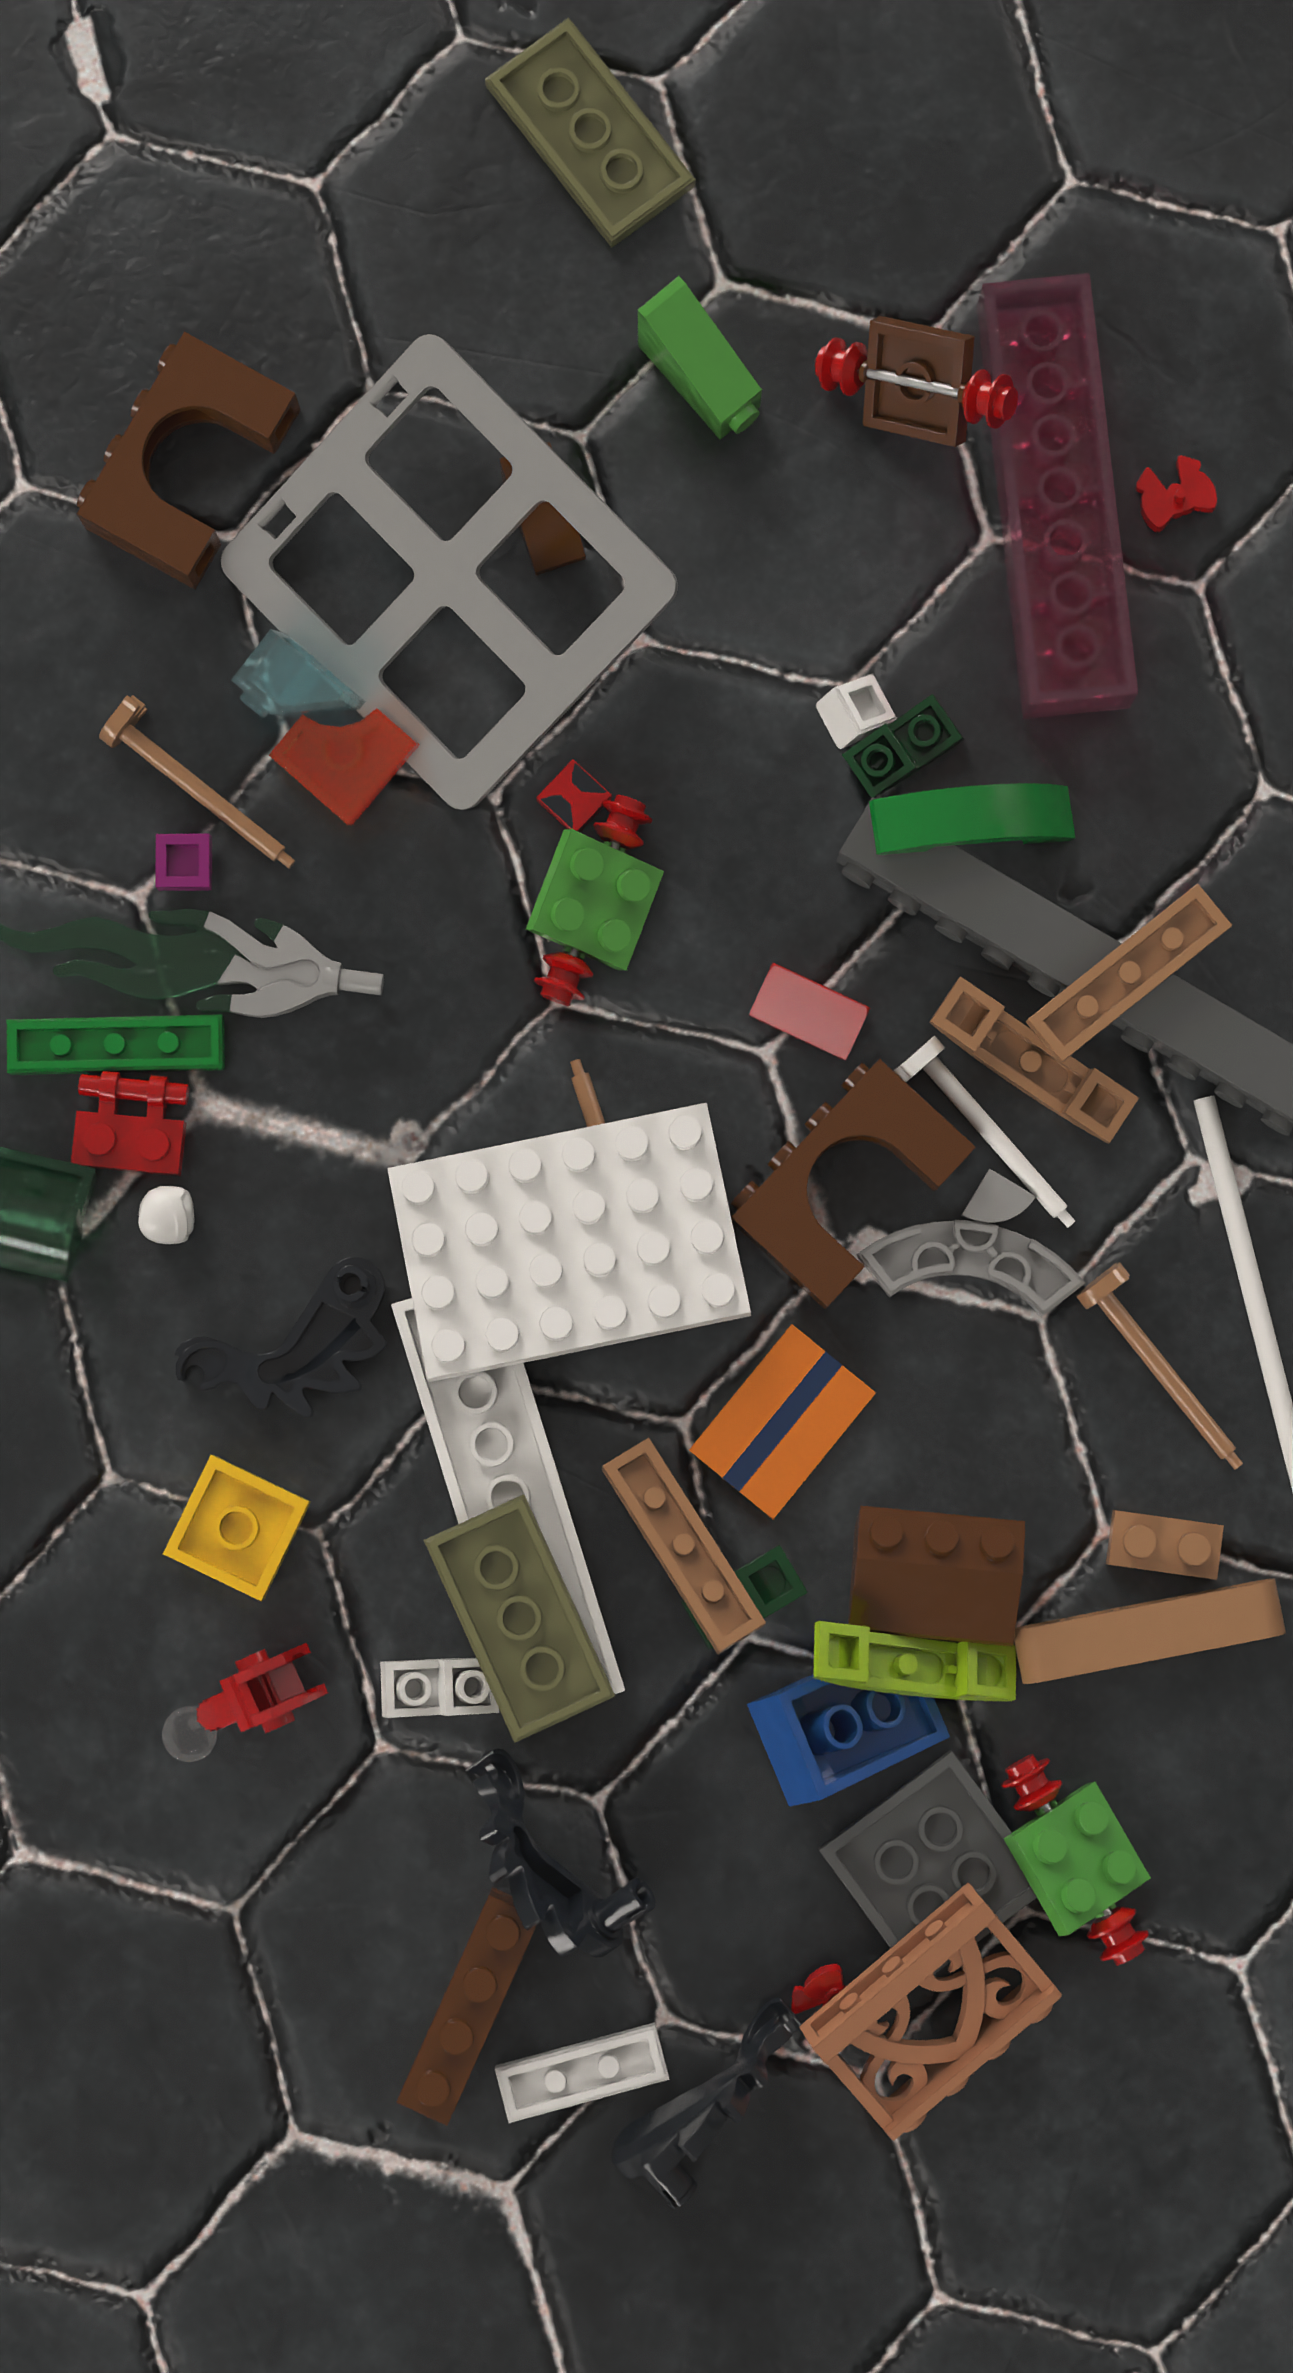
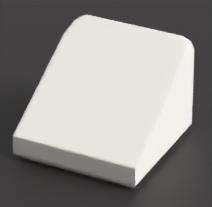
[816,674,897,749]

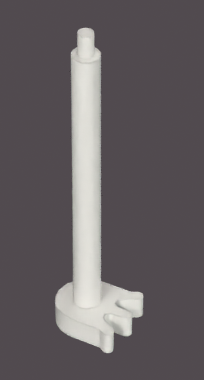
[894,1036,1075,1228]

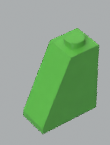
[638,276,762,440]

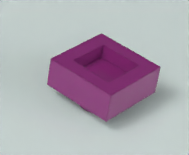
[155,833,212,891]

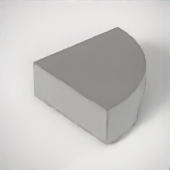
[961,1169,1036,1223]

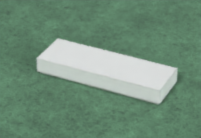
[495,2022,669,2123]

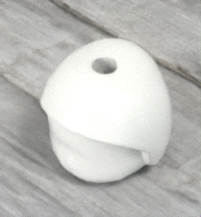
[138,1186,194,1244]

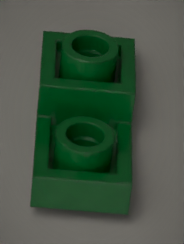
[842,694,965,798]

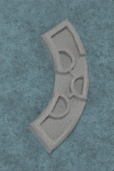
[856,1220,1085,1317]

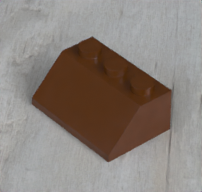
[848,1506,1026,1646]

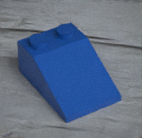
[747,1674,950,1807]

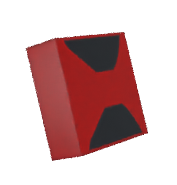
[536,759,612,832]

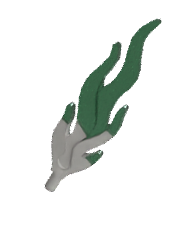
[0,909,384,1018]

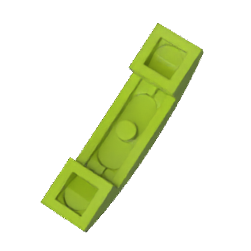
[813,1621,1016,1702]

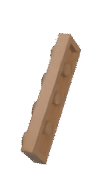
[1026,883,1233,1064]
[602,1438,766,1655]

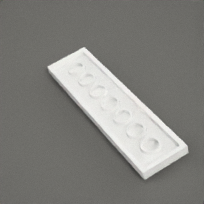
[391,1298,625,1694]

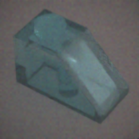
[232,629,366,717]

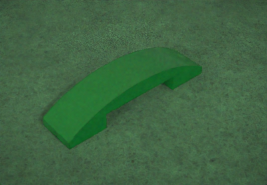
[869,783,1076,855]

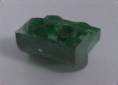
[0,1147,97,1282]

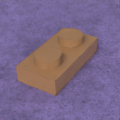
[1106,1510,1224,1580]

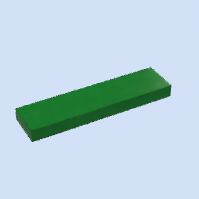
[7,1015,225,1075]

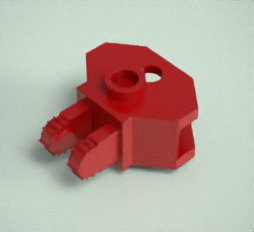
[196,1642,328,1734]

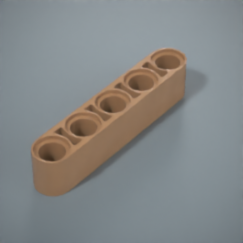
[1014,1579,1286,1684]

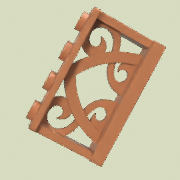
[799,1882,1062,2140]

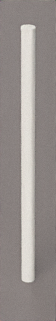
[1194,1096,1293,1492]

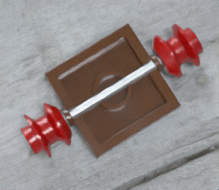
[815,316,1018,447]

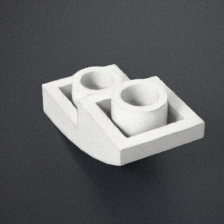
[380,1658,499,1718]

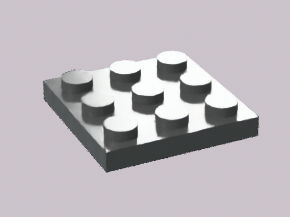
[818,1750,1037,1986]

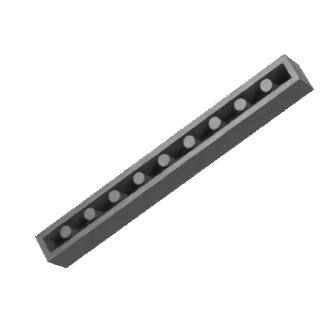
[837,797,1293,1136]

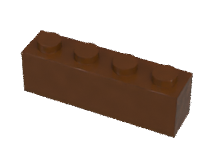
[396,1887,537,2126]

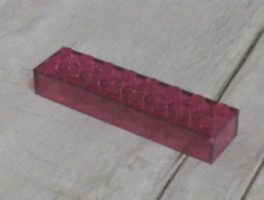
[977,273,1138,719]

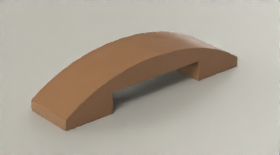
[929,976,1139,1143]

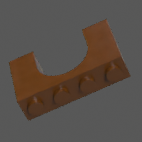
[77,332,301,589]
[730,1059,976,1309]

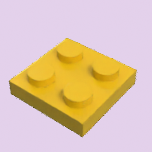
[163,1455,311,1601]

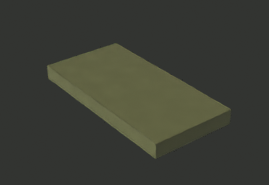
[485,18,696,248]
[424,1494,615,1743]

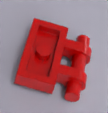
[71,1071,189,1176]

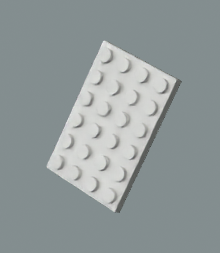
[387,1103,751,1382]

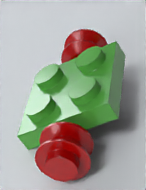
[526,795,664,1006]
[1001,1754,1151,1965]

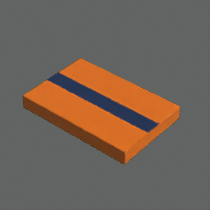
[689,1324,876,1519]

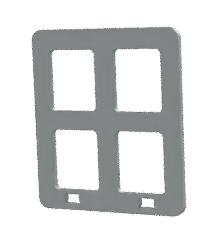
[221,334,678,810]

